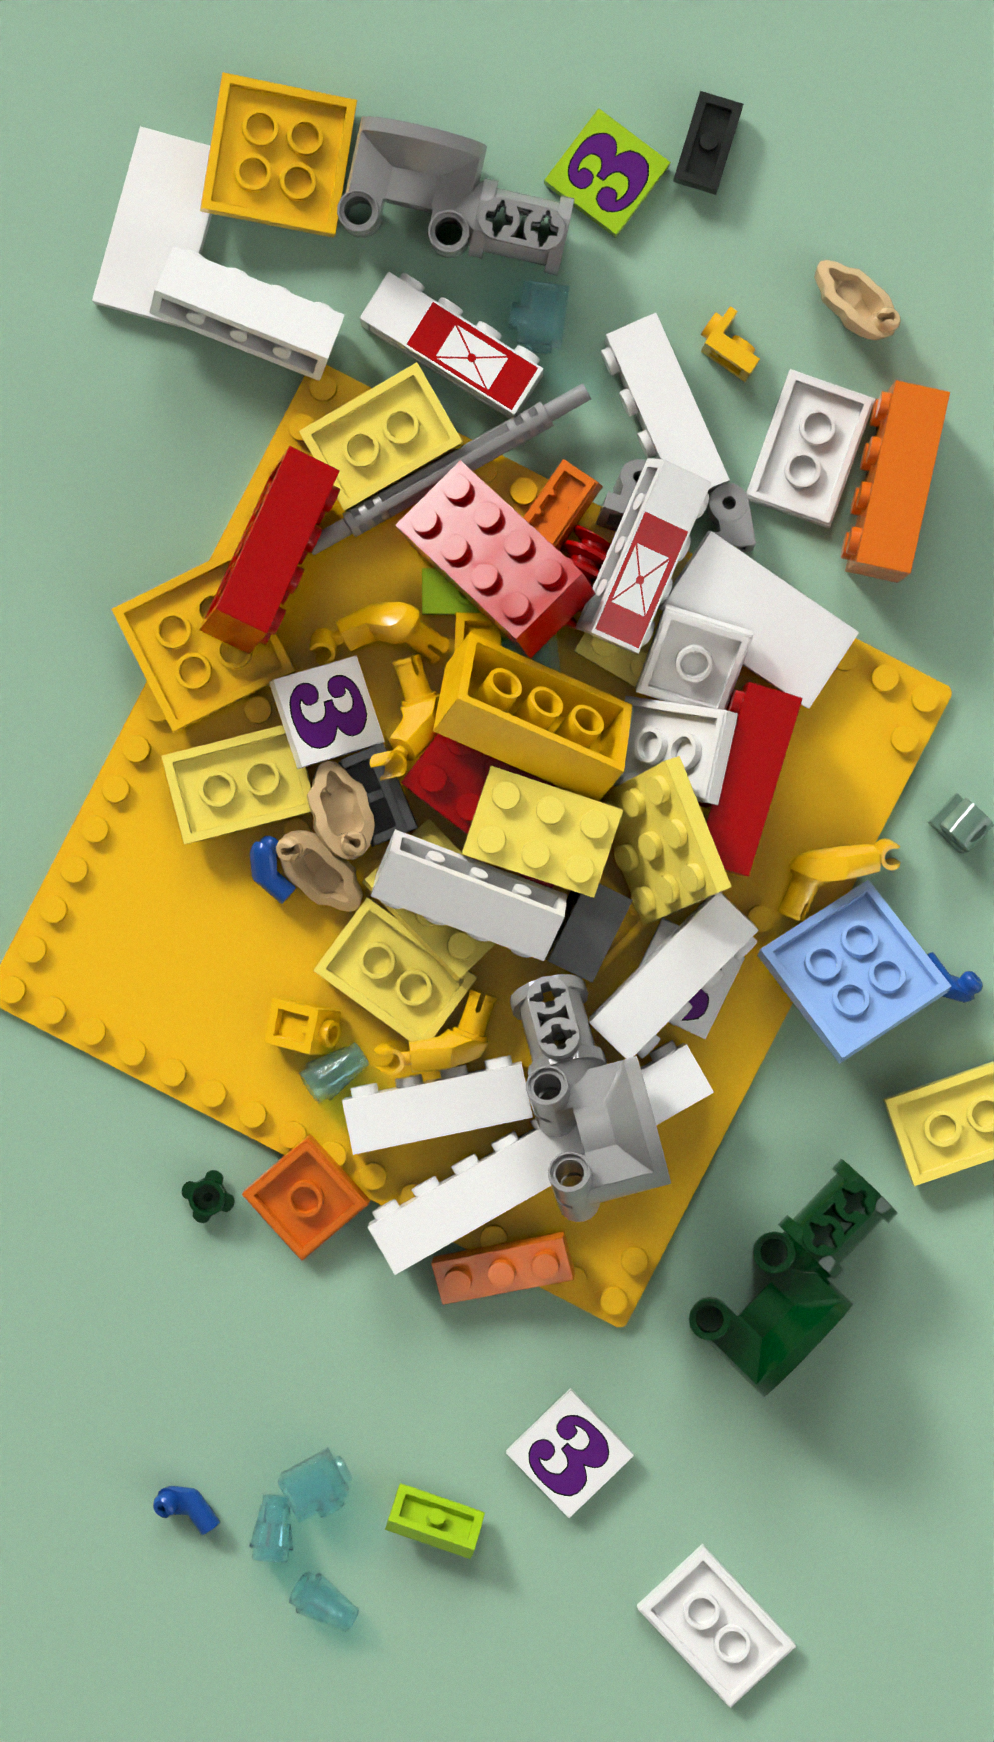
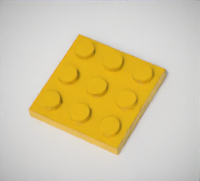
[200,72,357,238]
[111,548,296,733]

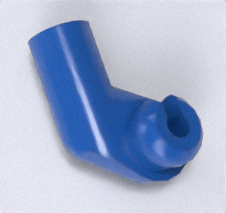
[250,836,296,904]
[927,952,983,1003]
[153,1486,220,1535]

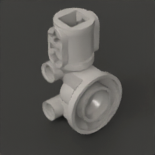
[337,116,575,276]
[510,974,671,1222]

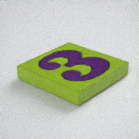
[544,108,671,238]

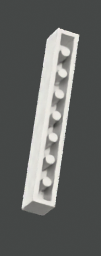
[368,1040,714,1275]

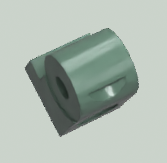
[928,794,994,853]

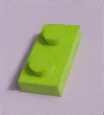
[385,1483,485,1559]

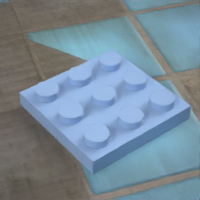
[757,880,951,1064]

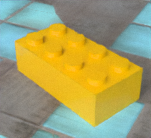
[433,632,633,801]

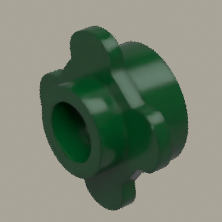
[182,1170,235,1223]

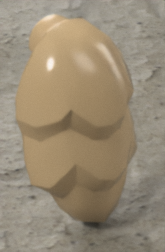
[814,260,901,341]
[307,761,375,860]
[276,830,363,912]

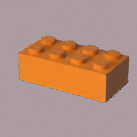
[840,380,950,583]

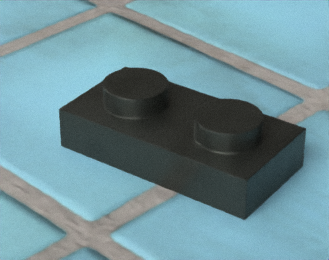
[673,91,744,195]

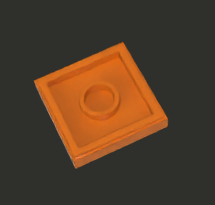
[242,1134,370,1261]

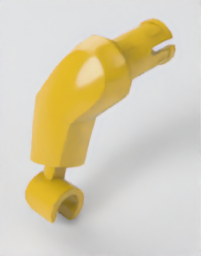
[309,602,449,665]
[370,653,440,781]
[778,838,901,922]
[374,988,498,1076]

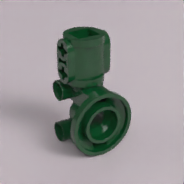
[689,1159,898,1397]

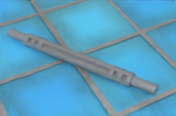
[312,383,591,555]

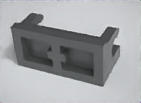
[338,742,418,847]
[545,884,633,983]

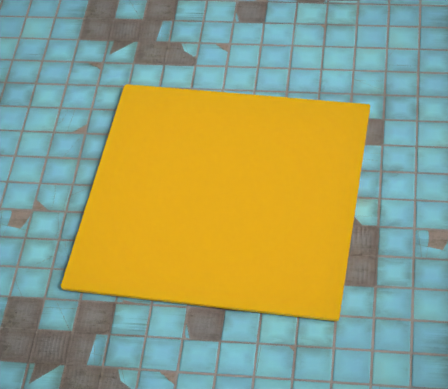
[0,364,952,1327]

